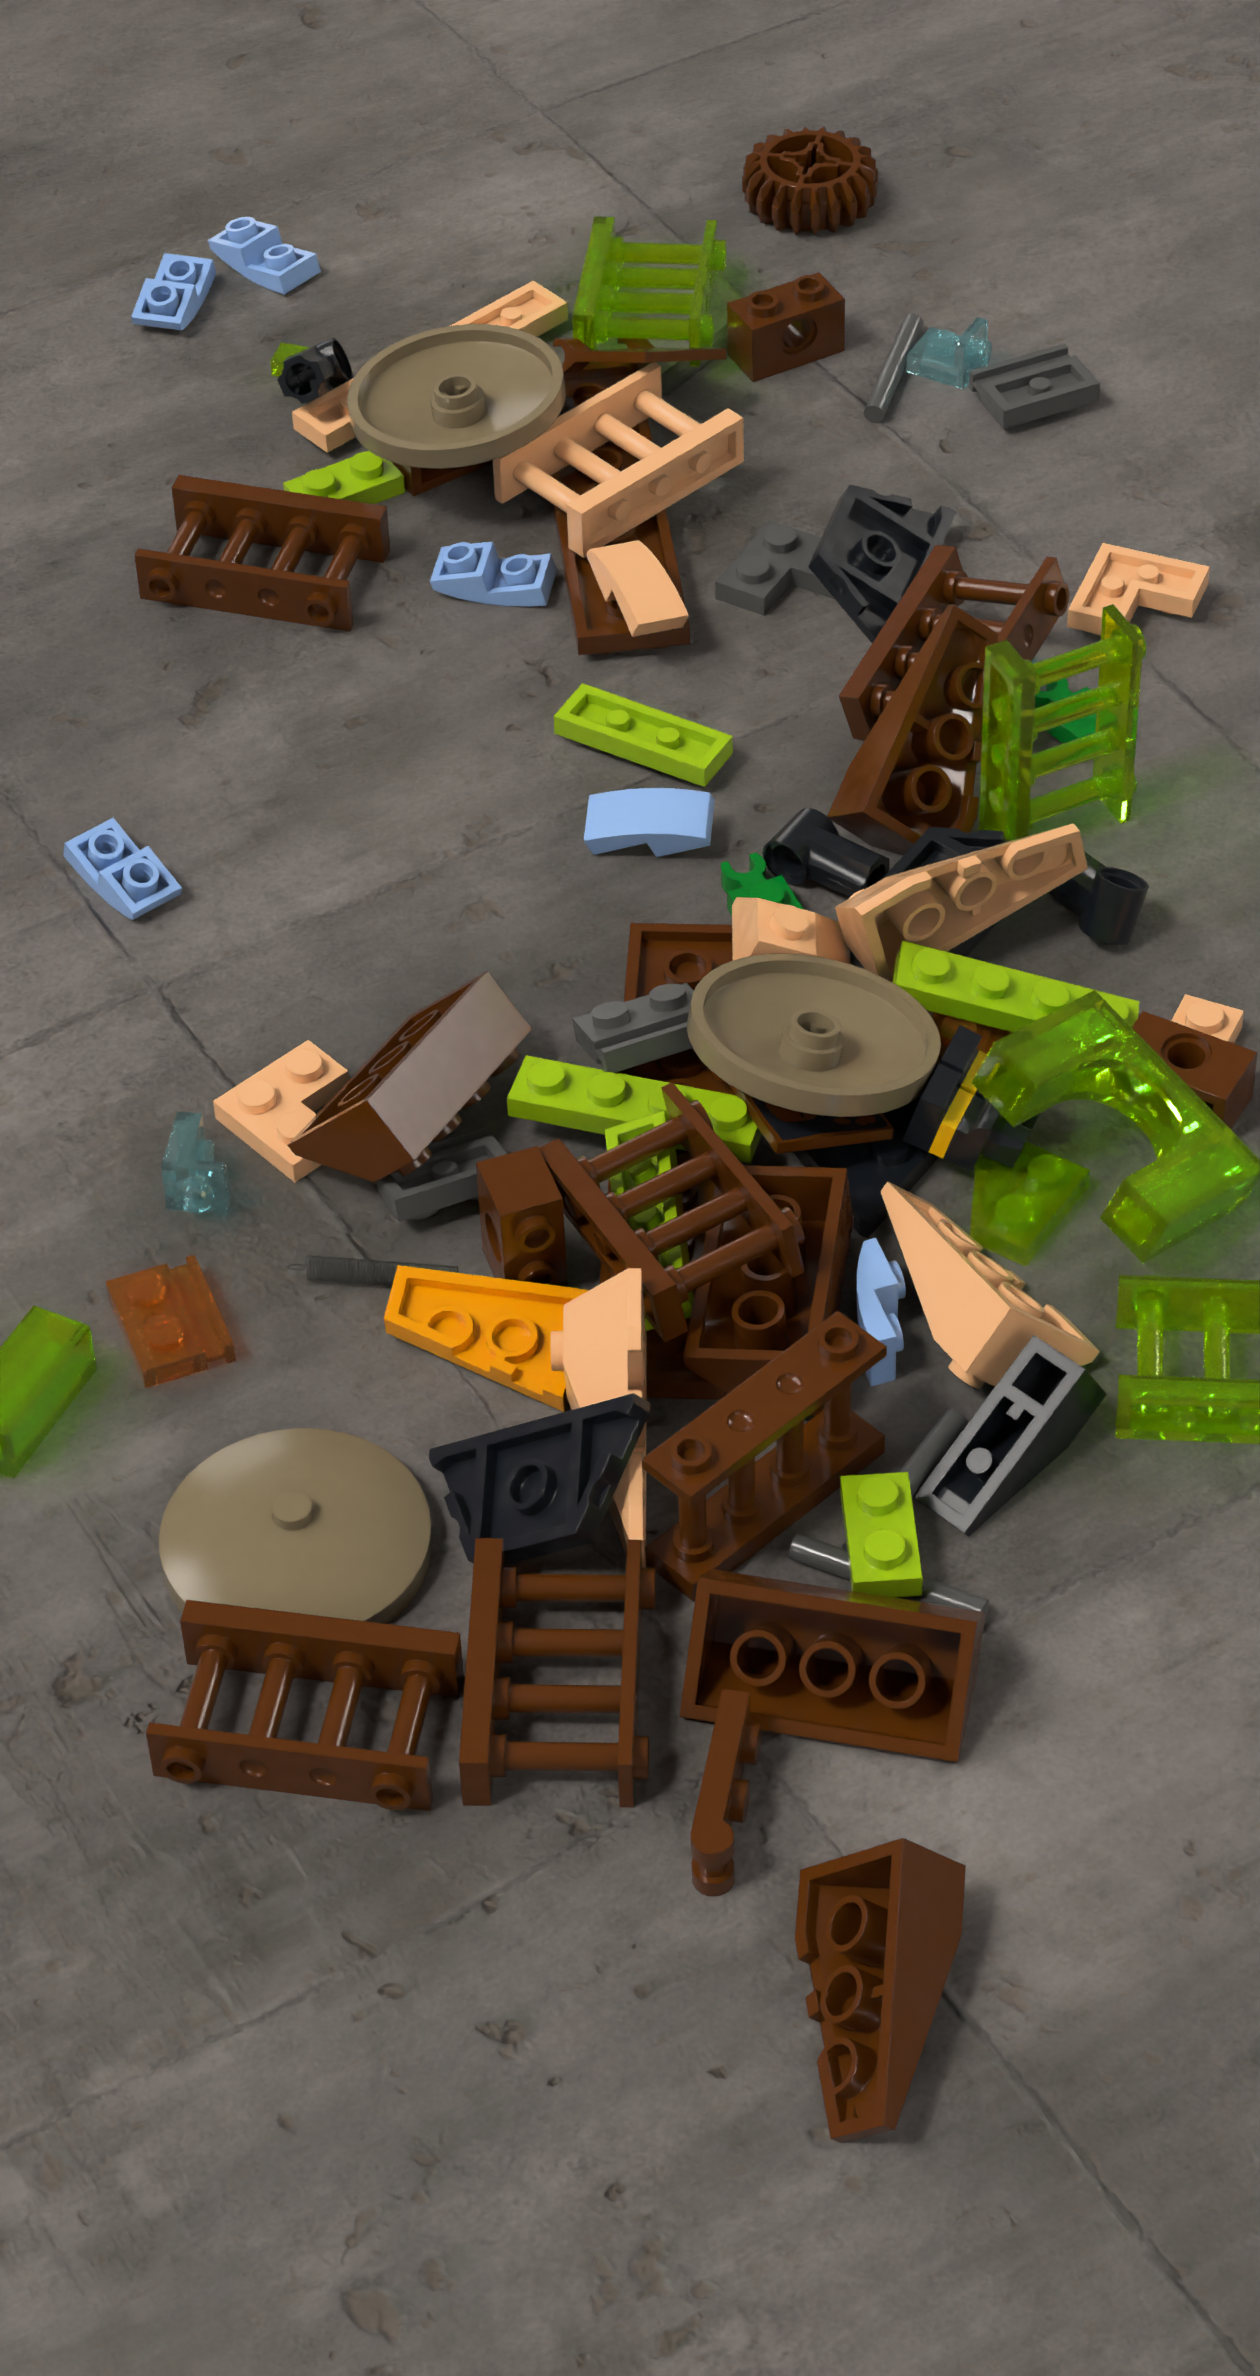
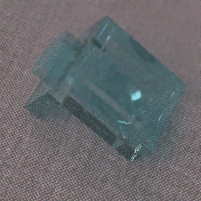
[906,317,992,389]
[161,1111,230,1215]

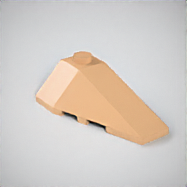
[835,823,1088,982]

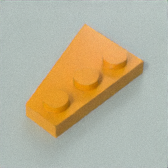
[384,1265,589,1412]

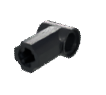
[277,338,353,404]
[762,808,890,897]
[1048,851,1149,945]

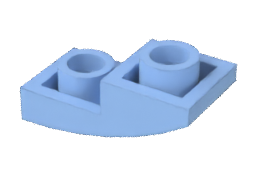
[208,217,321,295]
[131,253,216,331]
[430,541,557,607]
[584,788,715,857]
[63,818,182,920]
[856,1238,906,1386]

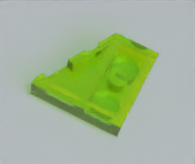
[970,1142,1090,1266]

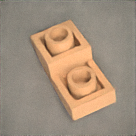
[586,540,689,637]

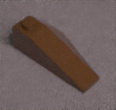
[827,604,999,856]
[795,1838,966,2143]

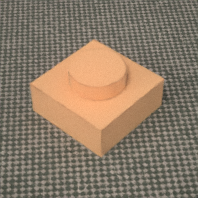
[1171,994,1244,1043]

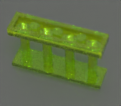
[572,216,727,367]
[979,604,1146,841]
[1115,1275,1260,1444]

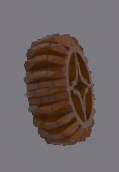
[742,126,878,235]

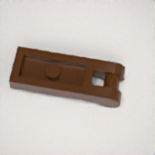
[691,1689,762,1896]

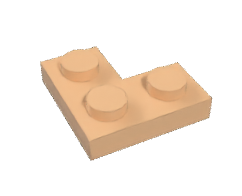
[1067,543,1210,639]
[213,1040,349,1183]

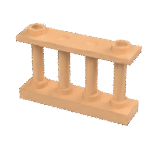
[493,362,744,558]

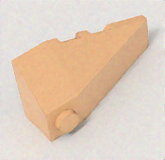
[880,1181,1100,1389]
[551,1268,647,1568]

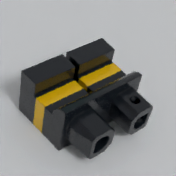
[902,1025,1051,1171]

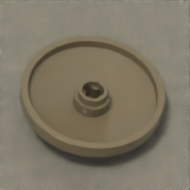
[347,324,566,468]
[687,954,941,1117]
[159,1428,433,1624]

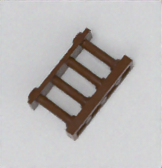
[134,475,390,632]
[839,545,1069,742]
[539,1082,805,1342]
[642,1311,887,1602]
[459,1538,656,1808]
[146,1600,464,1811]

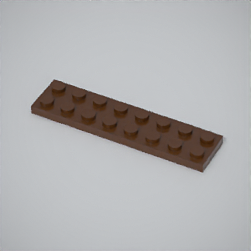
[551,362,690,655]

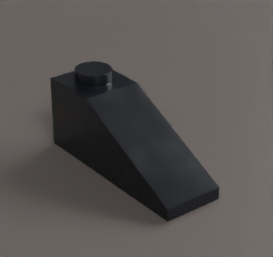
[914,1335,1107,1537]

